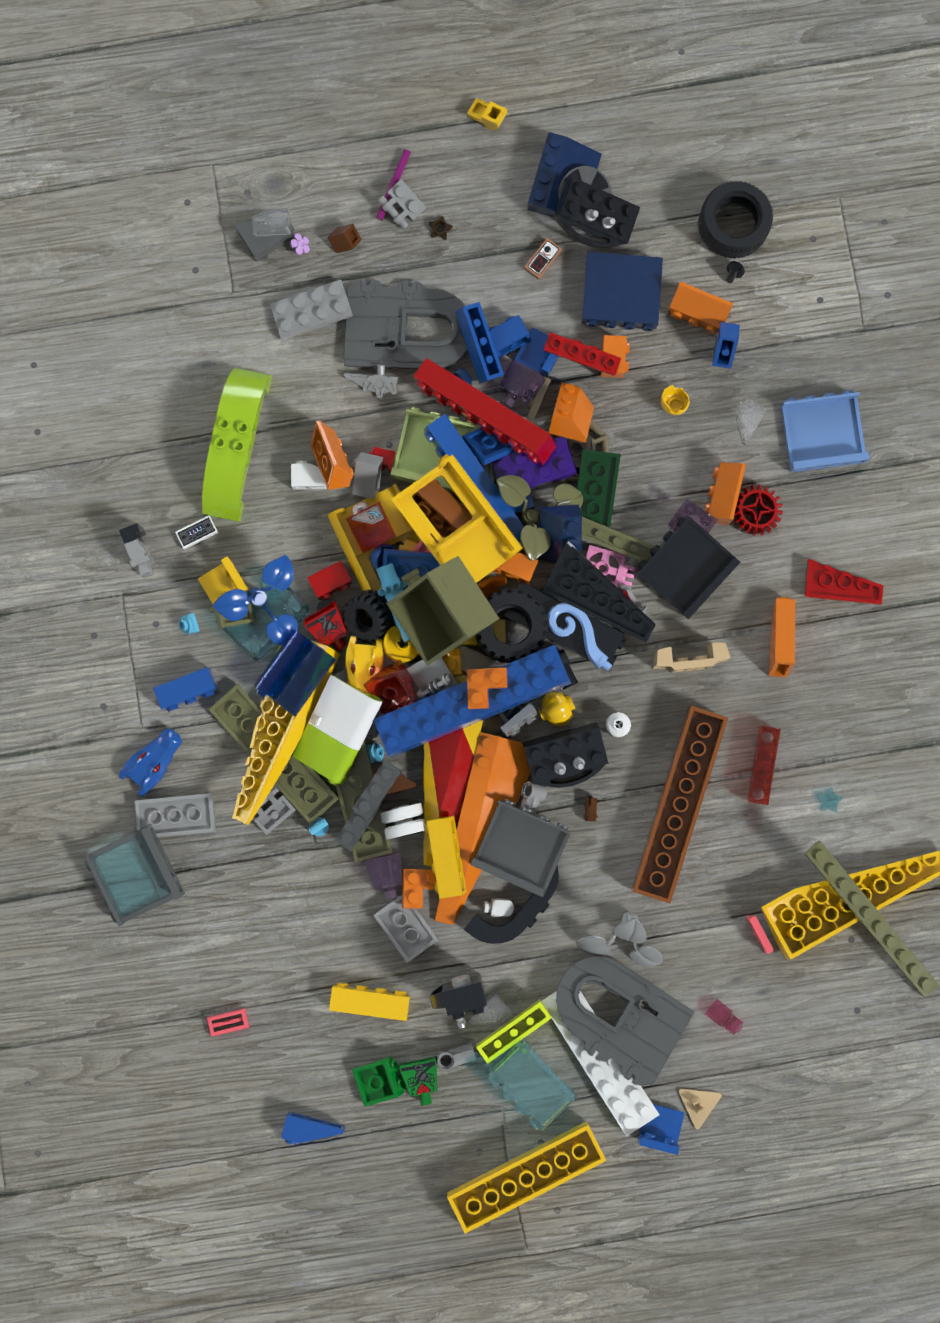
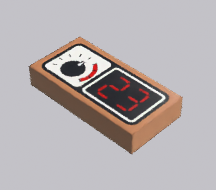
[524,238,562,280]

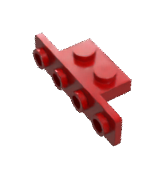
[544,333,621,376]

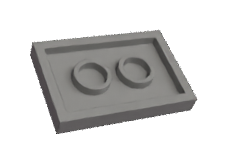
[373,895,439,963]

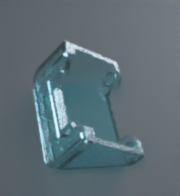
[215,575,309,661]

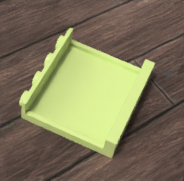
[391,407,481,493]

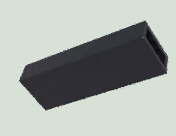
[504,582,625,668]

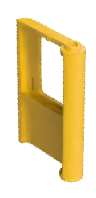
[391,454,523,583]
[327,483,421,598]

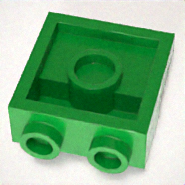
[352,1056,405,1107]

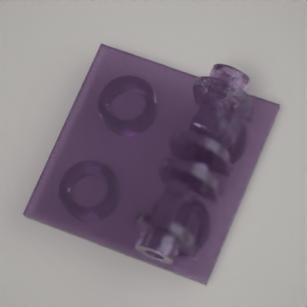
[668,498,718,533]

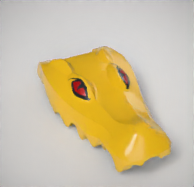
[345,636,384,694]

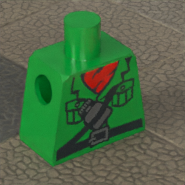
[399,1056,438,1106]

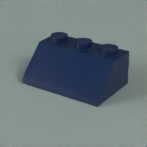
[540,504,582,564]

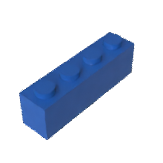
[455,302,504,384]

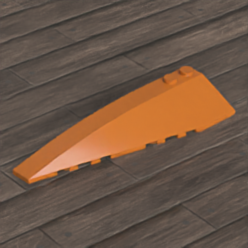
[434,732,530,925]

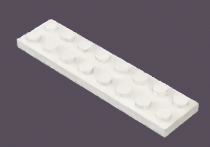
[541,991,659,1136]

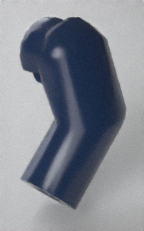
[453,368,472,385]

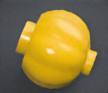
[539,691,576,727]

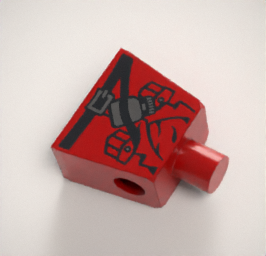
[304,601,347,650]

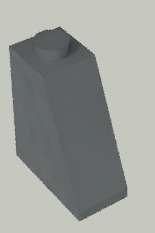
[234,216,295,261]

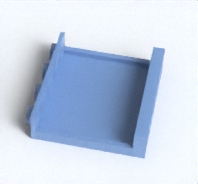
[781,390,870,473]

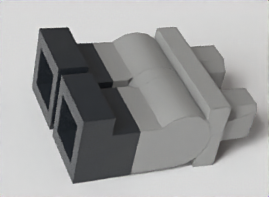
[119,523,155,578]

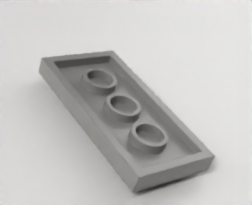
[270,280,353,340]
[135,793,216,837]

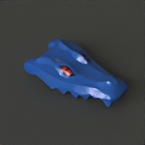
[118,728,182,797]

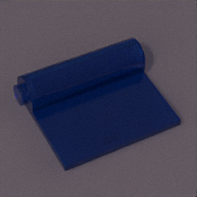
[254,629,336,717]

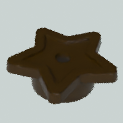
[429,216,453,240]

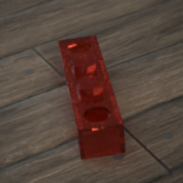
[747,726,781,805]

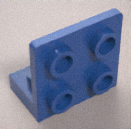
[515,328,559,378]
[637,1104,684,1155]

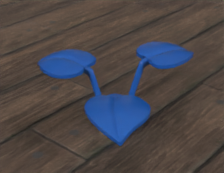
[213,555,298,646]

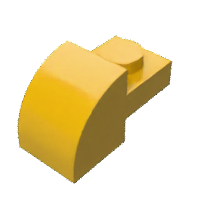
[467,98,508,130]

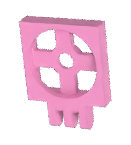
[586,545,636,587]

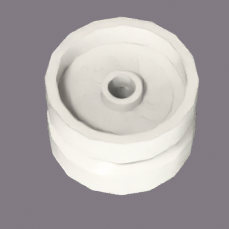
[380,803,426,840]

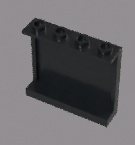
[636,514,741,620]

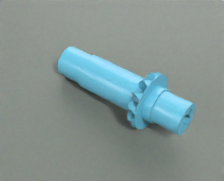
[376,563,410,642]

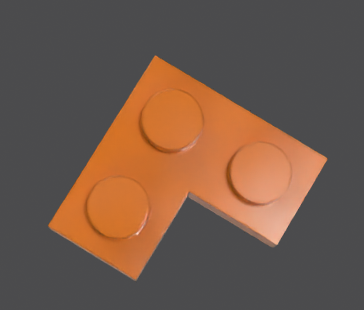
[467,667,508,710]
[402,869,437,909]

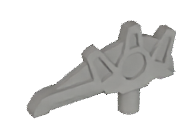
[344,365,399,398]

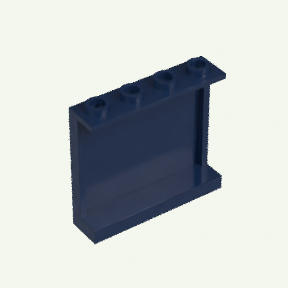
[581,252,663,331]

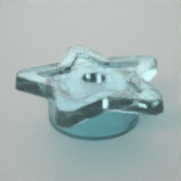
[817,787,842,812]

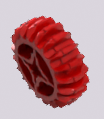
[734,484,783,536]

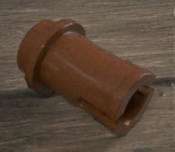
[583,798,598,821]

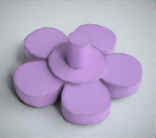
[290,233,310,255]

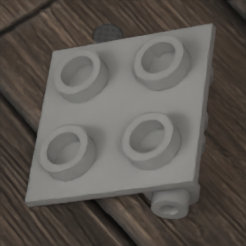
[407,657,458,699]

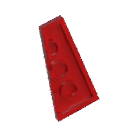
[804,559,884,605]

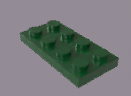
[577,449,621,527]

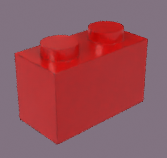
[307,560,353,601]

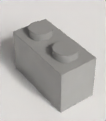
[351,452,383,499]

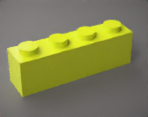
[476,999,552,1064]

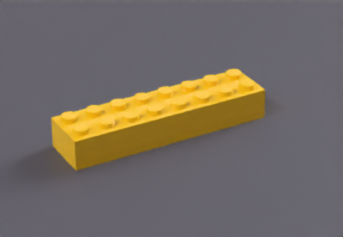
[447,1121,606,1234]

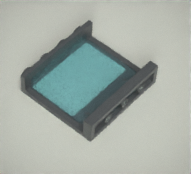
[84,824,185,927]

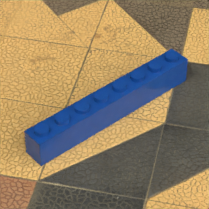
[424,414,524,547]

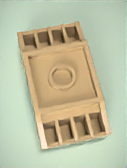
[653,642,730,673]

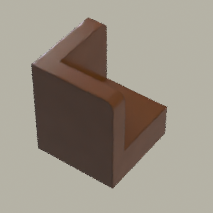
[327,223,362,253]

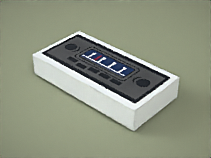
[175,515,218,550]

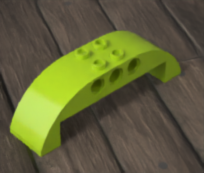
[202,368,272,522]

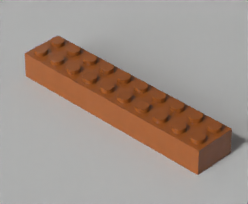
[631,706,728,904]

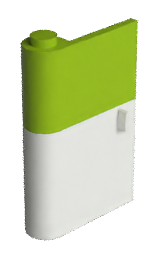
[292,675,383,786]

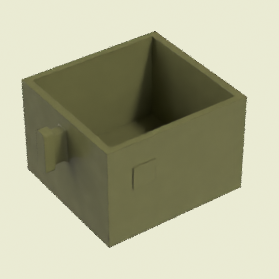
[387,556,499,666]

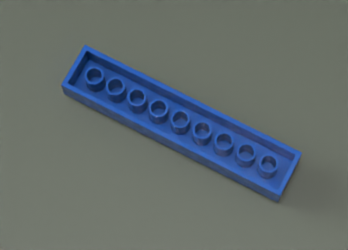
[374,645,571,757]

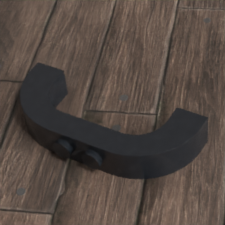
[464,865,559,944]

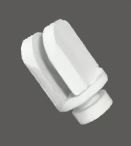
[483,898,514,917]

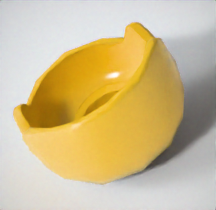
[661,385,690,415]

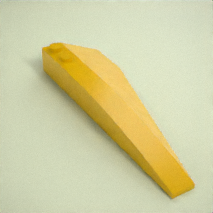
[232,635,340,825]

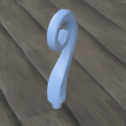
[547,602,612,671]

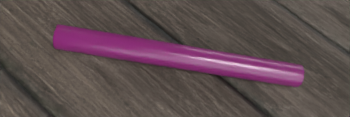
[376,149,411,221]

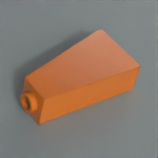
[768,597,795,677]

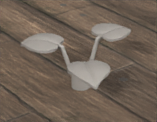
[576,912,663,966]

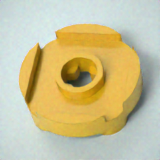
[383,625,419,663]

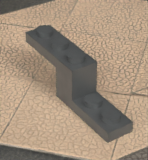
[335,760,402,851]

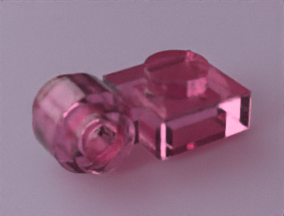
[705,998,744,1035]

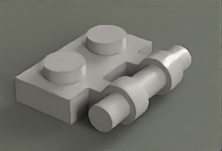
[378,179,427,230]
[254,785,296,835]

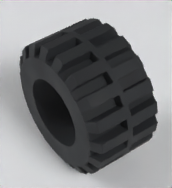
[342,589,394,642]

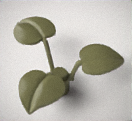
[496,475,583,561]

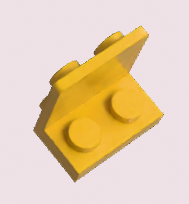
[198,556,249,604]

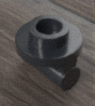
[726,261,745,284]

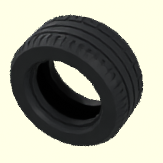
[698,181,773,259]

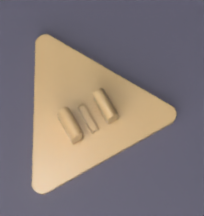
[679,1089,722,1129]

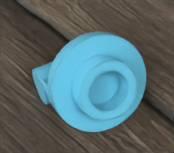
[179,613,200,634]
[366,743,384,764]
[308,817,329,836]

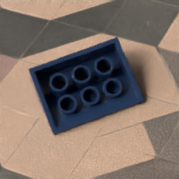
[527,132,602,217]

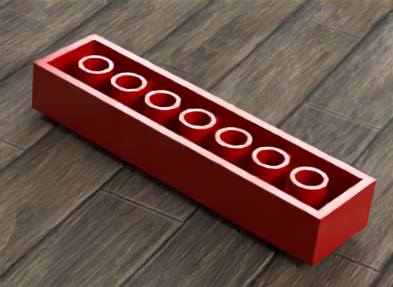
[413,358,556,465]

